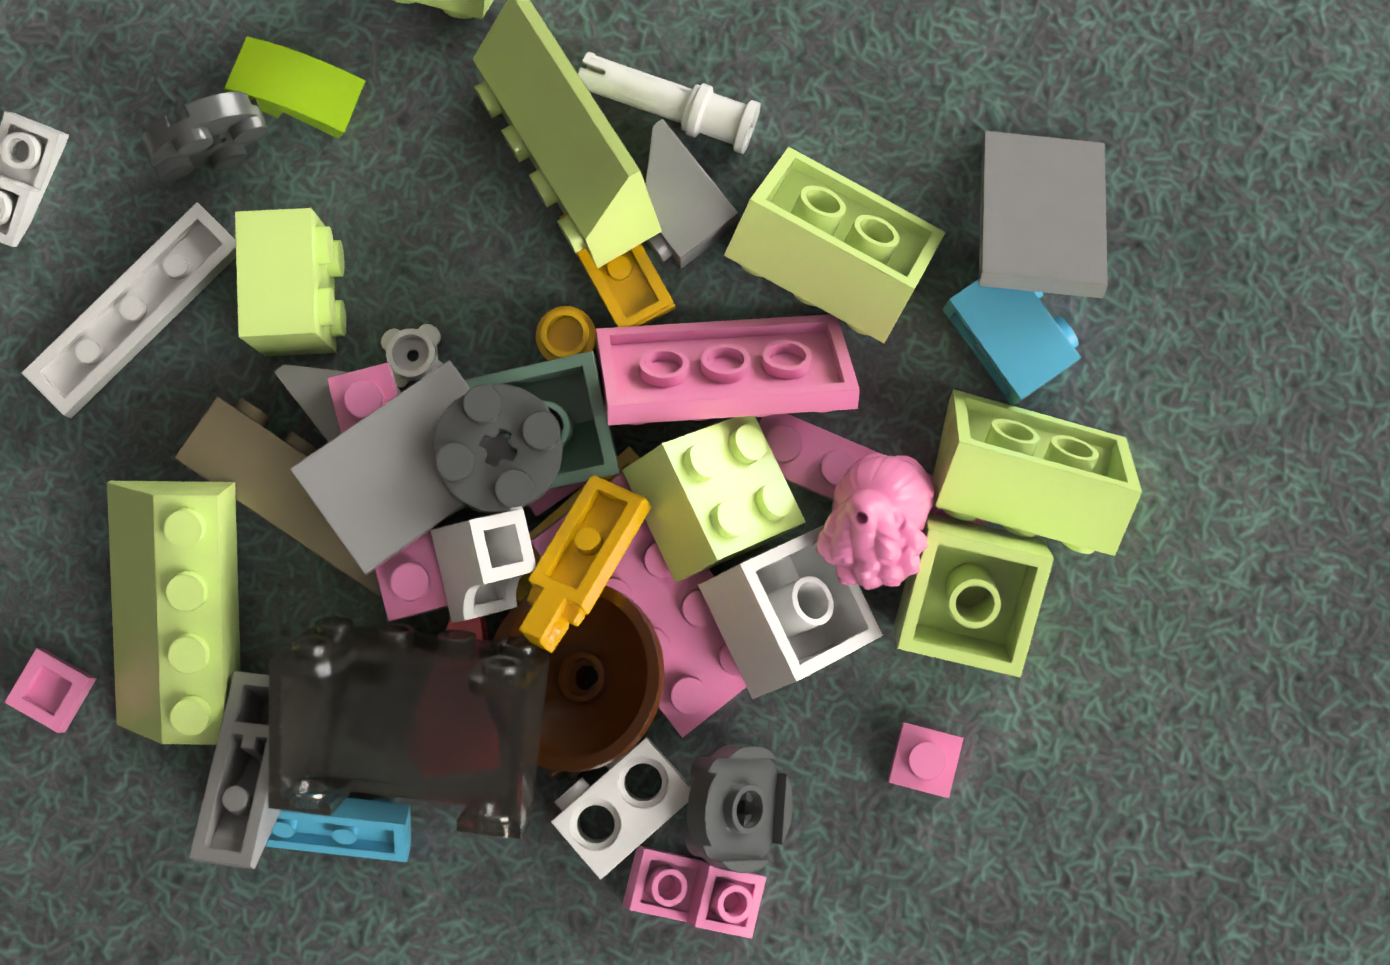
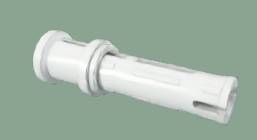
[578,52,761,154]

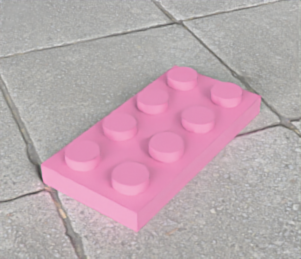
[596,314,860,425]
[531,467,746,738]

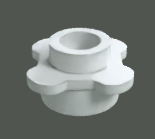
[381,324,443,388]

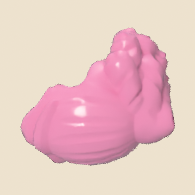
[816,453,935,590]

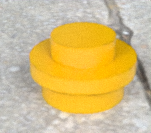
[536,306,596,361]

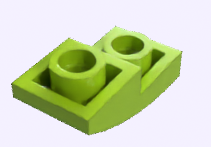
[222,36,366,139]

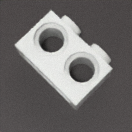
[551,736,691,880]

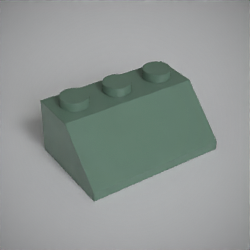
[461,351,620,510]

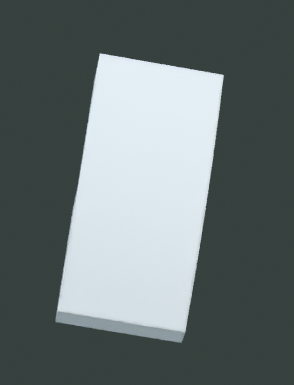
[0,112,69,247]

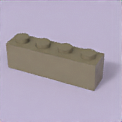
[174,397,382,597]

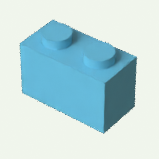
[942,279,1081,406]

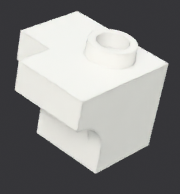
[430,509,536,623]

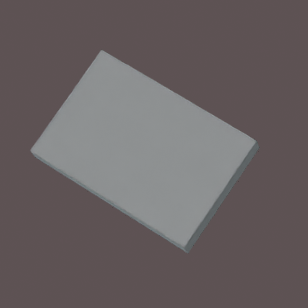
[979,131,1108,299]
[290,360,516,575]

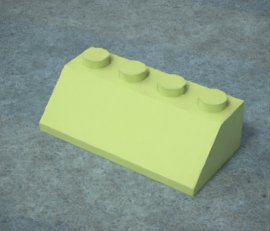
[473,0,662,268]
[107,481,241,745]

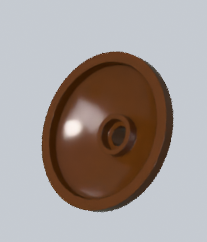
[485,585,664,772]

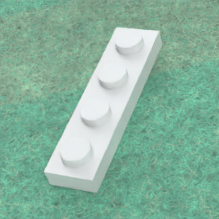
[22,202,236,418]

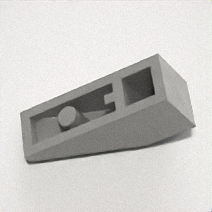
[189,671,318,869]

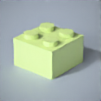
[235,208,347,356]
[622,416,806,583]
[893,513,1054,678]

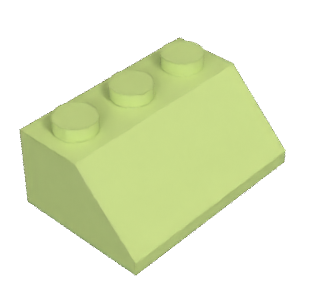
[724,147,946,343]
[933,389,1142,556]

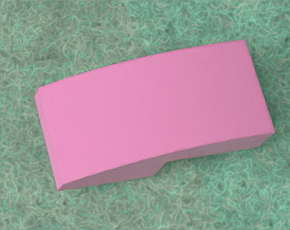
[622,845,766,939]

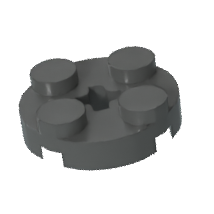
[141,92,268,182]
[433,384,563,515]
[685,744,793,873]

